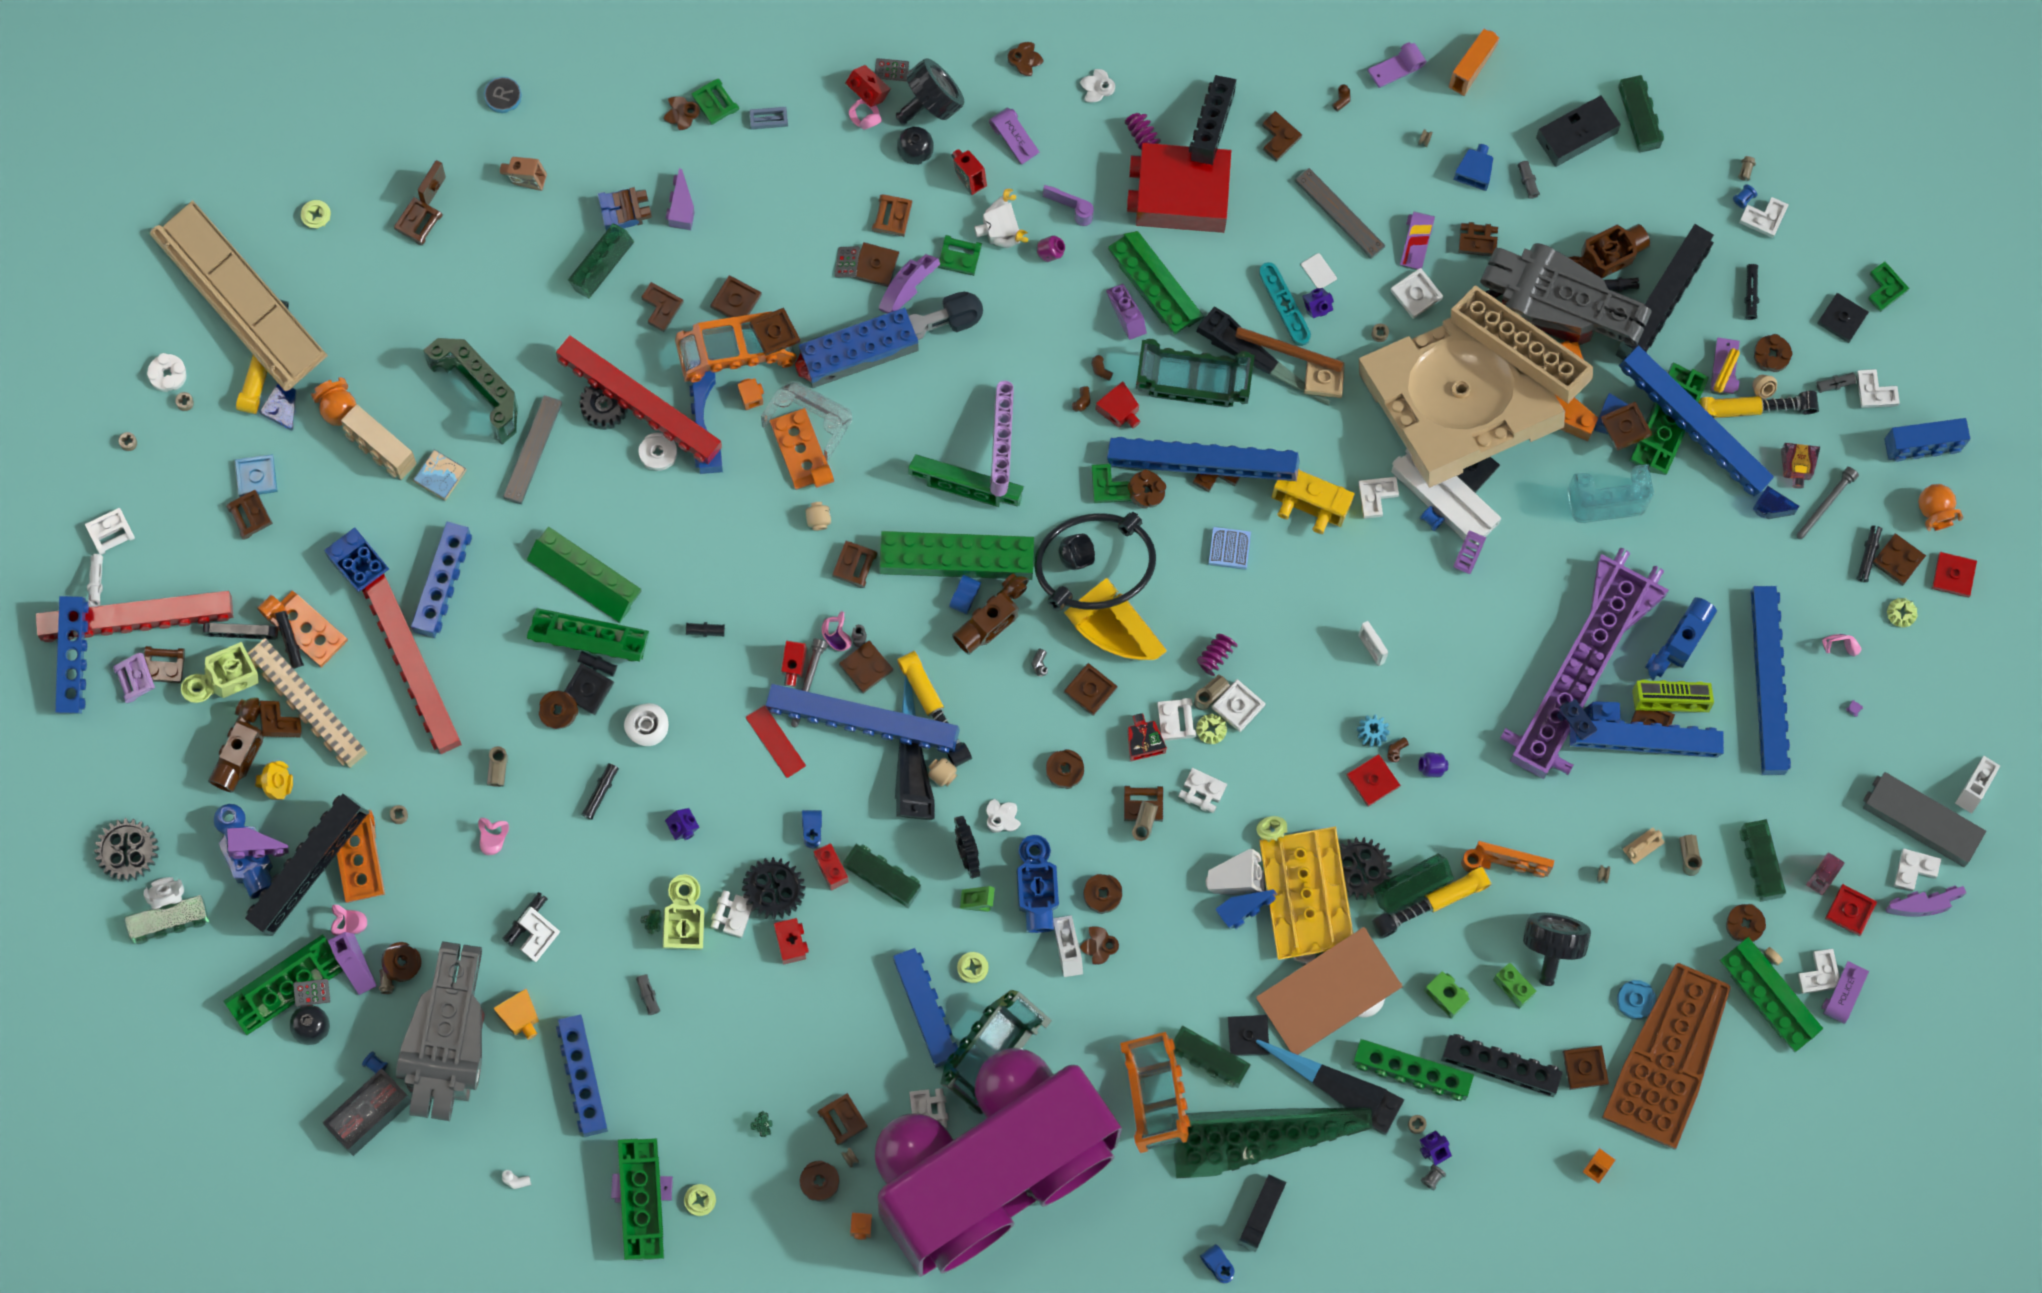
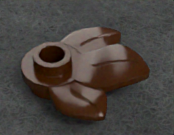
[1007,42,1044,76]
[664,96,700,130]
[1080,926,1119,965]

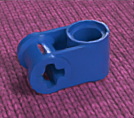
[802,810,822,849]
[1200,1244,1235,1284]

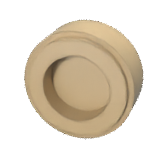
[1764,947,1783,966]

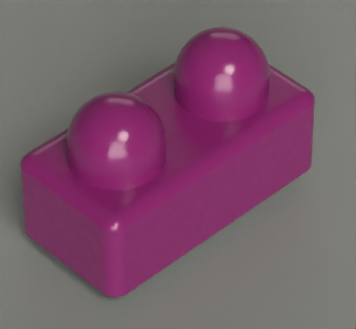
[875,1048,1122,1277]

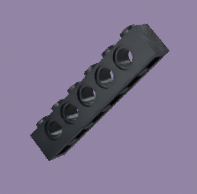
[1189,75,1237,165]
[1441,1034,1563,1097]

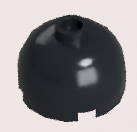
[897,126,934,165]
[290,1005,330,1045]

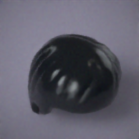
[1058,533,1095,570]

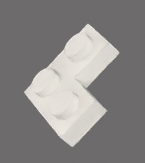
[1739,197,1789,238]
[1857,369,1900,408]
[1358,477,1399,519]
[1894,849,1941,892]
[518,907,560,962]
[1798,949,1840,994]

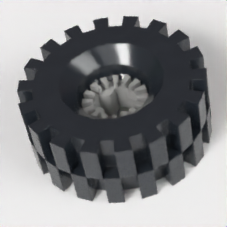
[580,385,628,430]

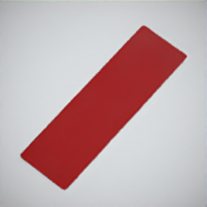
[746,705,806,778]

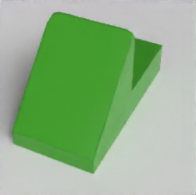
[960,886,995,912]

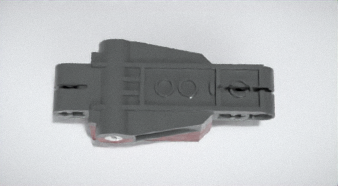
[1480,243,1652,346]
[396,941,485,1121]

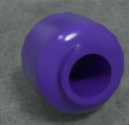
[1418,752,1449,778]

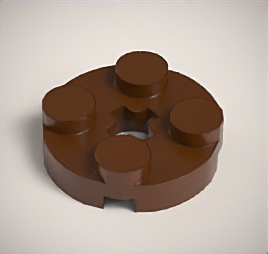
[1754,334,1793,372]
[1128,469,1166,509]
[539,691,579,730]
[1046,749,1084,789]
[1083,874,1122,914]
[1726,904,1766,942]
[381,942,422,982]
[799,1161,839,1201]

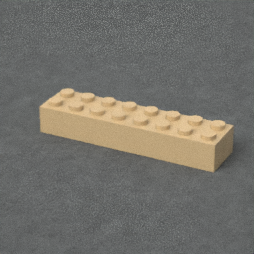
[1451,285,1593,403]

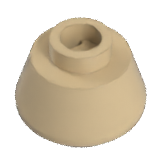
[1752,374,1777,399]

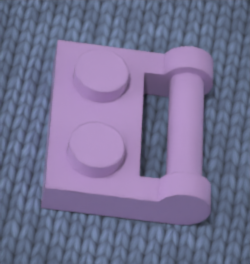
[113,653,155,703]

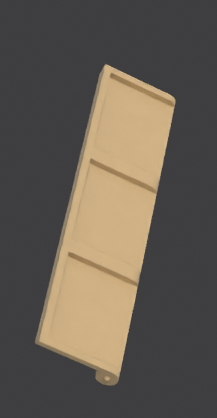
[150,200,328,391]

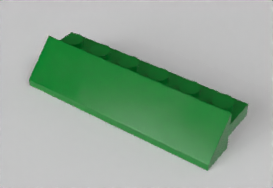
[1108,231,1204,335]
[1629,362,1709,475]
[908,454,1024,507]
[527,526,642,623]
[527,608,649,662]
[223,934,343,1035]
[1719,937,1824,1053]
[617,1138,664,1261]

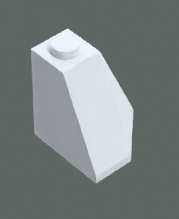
[1206,849,1266,895]

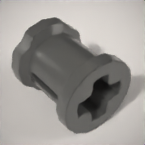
[1421,1164,1446,1191]

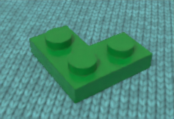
[1868,261,1910,312]
[1092,464,1132,503]

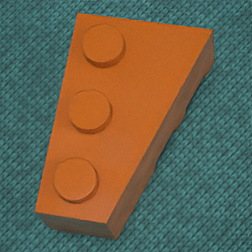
[1554,394,1598,441]

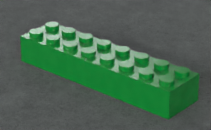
[880,531,1034,580]

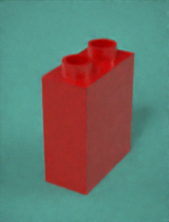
[1127,143,1232,233]

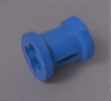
[1733,184,1758,209]
[1420,506,1445,531]
[362,1051,388,1074]

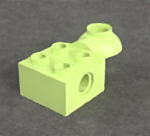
[181,642,259,703]
[662,874,704,950]

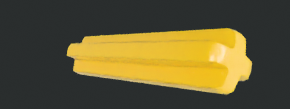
[1713,348,1740,393]

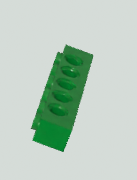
[1352,1039,1474,1102]

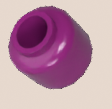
[1037,235,1065,262]

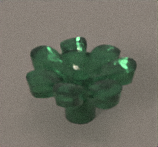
[640,909,662,934]
[750,1111,773,1137]

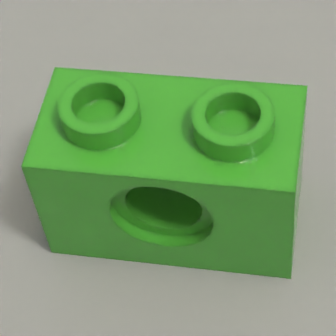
[1493,963,1537,1009]
[1424,971,1470,1019]

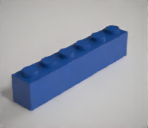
[893,948,958,1068]

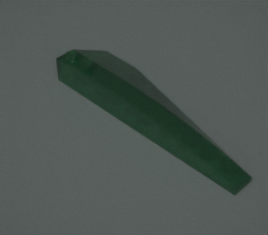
[1172,1108,1372,1179]

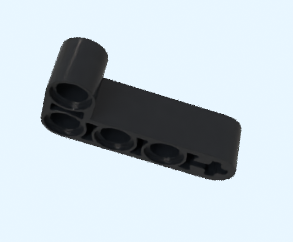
[1238,1174,1287,1252]

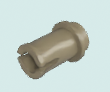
[1738,156,1756,181]
[379,969,394,994]

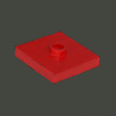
[1932,552,1977,598]
[1347,754,1401,807]
[1825,884,1877,936]

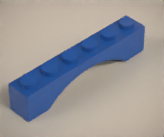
[688,359,723,474]

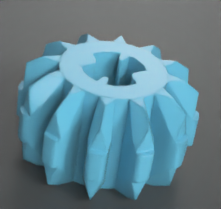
[1357,714,1390,747]

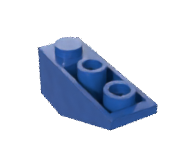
[1215,889,1278,929]

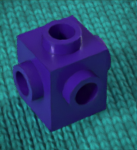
[1302,288,1334,319]
[665,808,700,840]
[1419,1130,1452,1166]

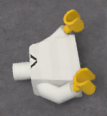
[974,188,1028,249]

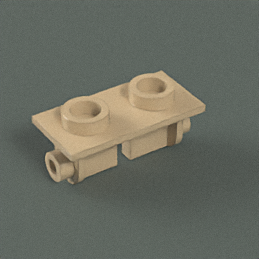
[1623,828,1665,864]

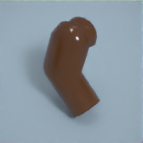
[1332,84,1351,112]
[1091,355,1113,381]
[1072,386,1090,412]
[1387,737,1409,763]

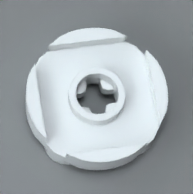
[147,353,186,392]
[639,432,677,471]
[144,877,184,909]

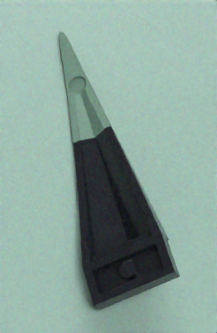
[1196,306,1330,406]

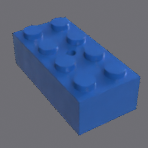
[1884,418,1971,462]

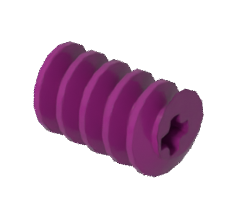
[1125,113,1161,151]
[1197,633,1238,676]

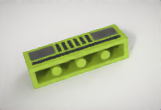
[1632,680,1714,713]

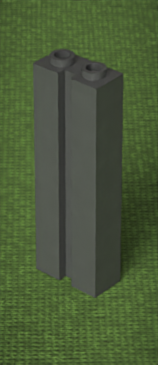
[1863,772,1987,867]

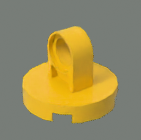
[255,761,293,800]

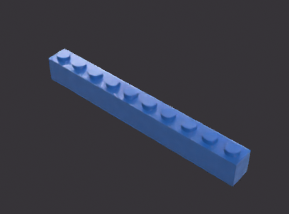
[1618,345,1774,497]
[1107,437,1300,481]
[1750,586,1791,775]
[766,684,960,753]

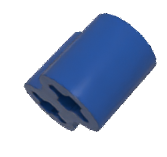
[949,575,981,615]

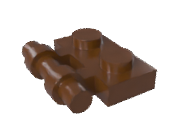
[1458,222,1498,256]

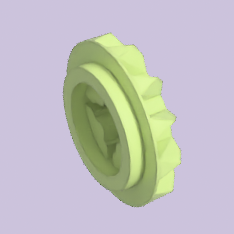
[301,200,331,229]
[1887,598,1918,628]
[1196,713,1227,744]
[1256,816,1287,842]
[957,952,989,983]
[684,1184,716,1217]

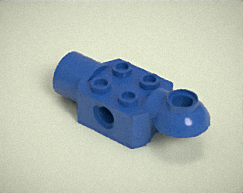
[1645,597,1717,681]
[213,803,273,899]
[1016,835,1059,933]

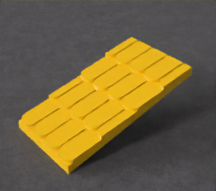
[1259,826,1354,960]

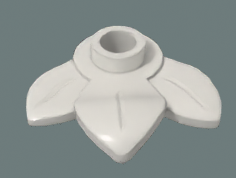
[1080,69,1115,103]
[986,799,1021,833]

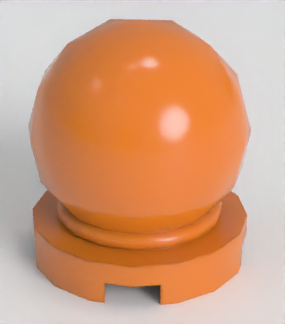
[311,377,356,426]
[1918,484,1963,531]

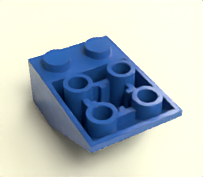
[324,527,389,592]

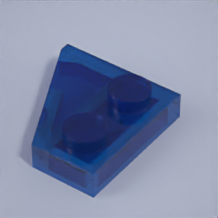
[260,384,297,431]

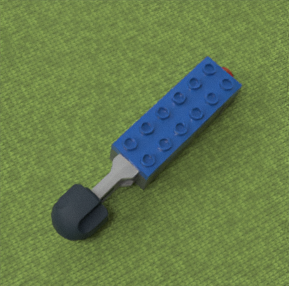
[795,291,983,388]

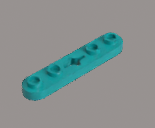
[1259,262,1311,346]

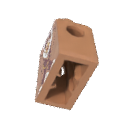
[500,157,547,191]

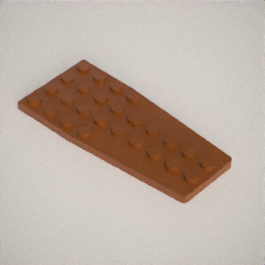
[1602,963,1730,1150]

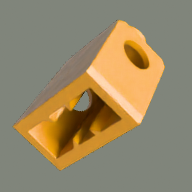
[494,989,539,1040]

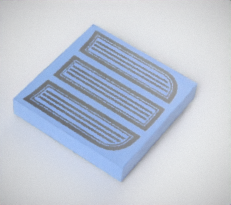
[1209,527,1251,570]

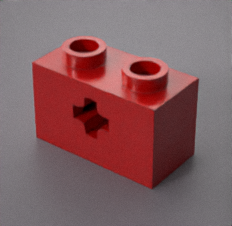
[845,65,891,107]
[813,843,848,891]
[774,918,809,965]

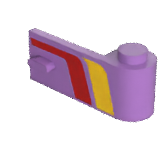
[1400,211,1435,269]

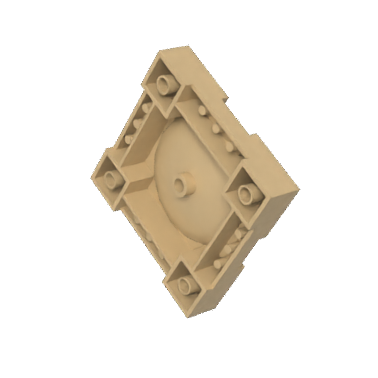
[1359,318,1565,488]

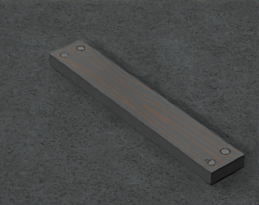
[1295,168,1385,259]
[503,395,562,505]

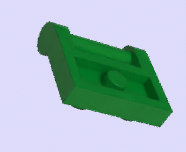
[691,78,739,125]
[938,235,982,276]

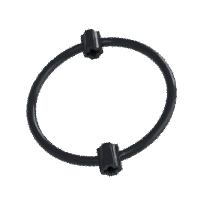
[1034,512,1156,611]

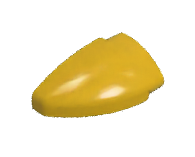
[1064,578,1167,660]

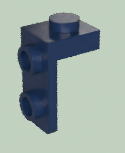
[1557,699,1597,740]

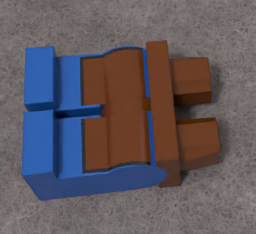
[598,187,652,233]

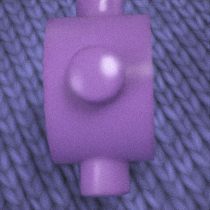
[1846,700,1863,717]

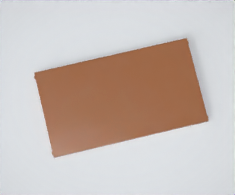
[1256,927,1403,1055]

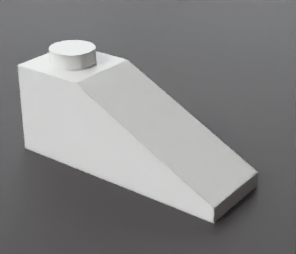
[1955,756,2000,814]
[1053,915,1083,977]

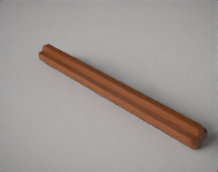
[1236,327,1344,372]

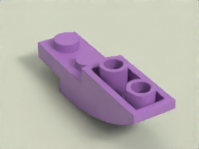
[879,254,940,314]
[1885,885,1966,917]

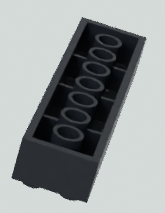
[1616,224,1714,360]
[245,794,369,936]

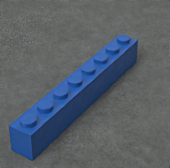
[1570,719,1724,758]

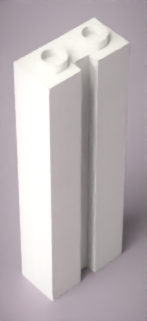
[1391,449,1501,549]

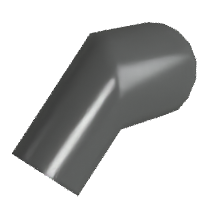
[1031,648,1048,677]

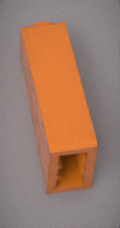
[1449,29,1500,96]

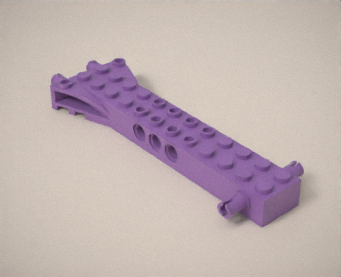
[1500,548,1669,779]

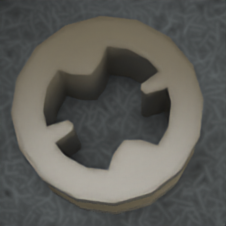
[1418,129,1433,147]
[1372,323,1389,342]
[175,392,194,411]
[119,432,137,451]
[390,805,408,824]
[1597,865,1610,883]
[1408,1115,1427,1134]
[841,1148,859,1168]

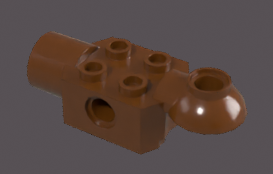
[1568,224,1650,279]
[952,574,1029,655]
[208,697,264,793]

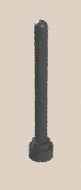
[1797,466,1859,540]
[791,638,828,728]

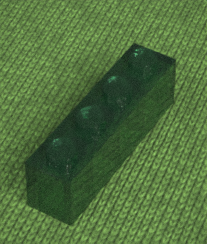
[1618,75,1664,153]
[568,223,634,299]
[1740,819,1786,902]
[843,843,921,908]
[1373,853,1454,913]
[124,895,210,944]
[1173,1025,1251,1088]

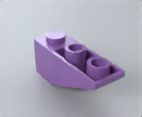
[666,168,695,230]
[1106,284,1147,340]
[227,828,289,859]
[328,932,376,995]

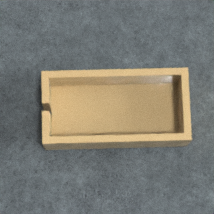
[341,404,416,480]

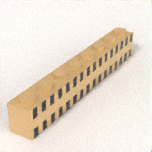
[248,638,367,768]

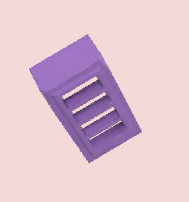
[1453,530,1486,574]

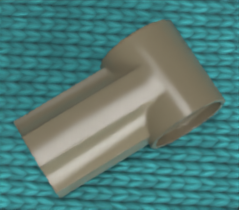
[1194,674,1230,710]
[487,746,508,787]
[1132,801,1158,841]
[1679,834,1702,876]

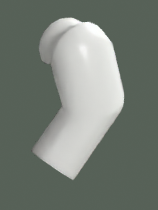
[502,1170,531,1189]

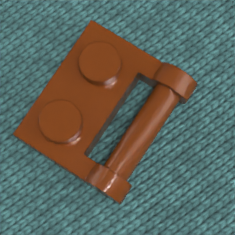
[872,194,912,237]

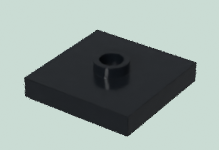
[1817,293,1869,343]
[1457,457,1500,493]
[564,663,615,715]
[1228,1015,1270,1057]

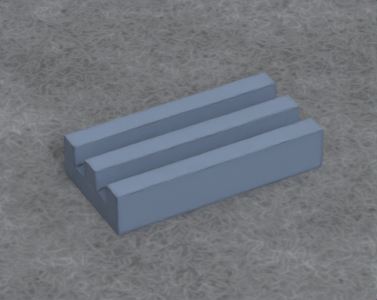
[750,107,788,130]

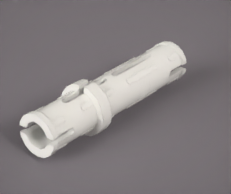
[87,554,103,607]

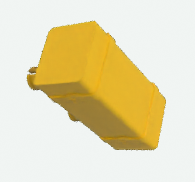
[1271,469,1355,534]

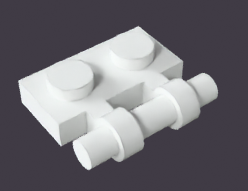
[1178,768,1227,813]
[710,890,753,938]
[909,1088,949,1128]

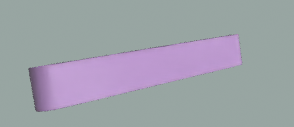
[990,381,1014,496]

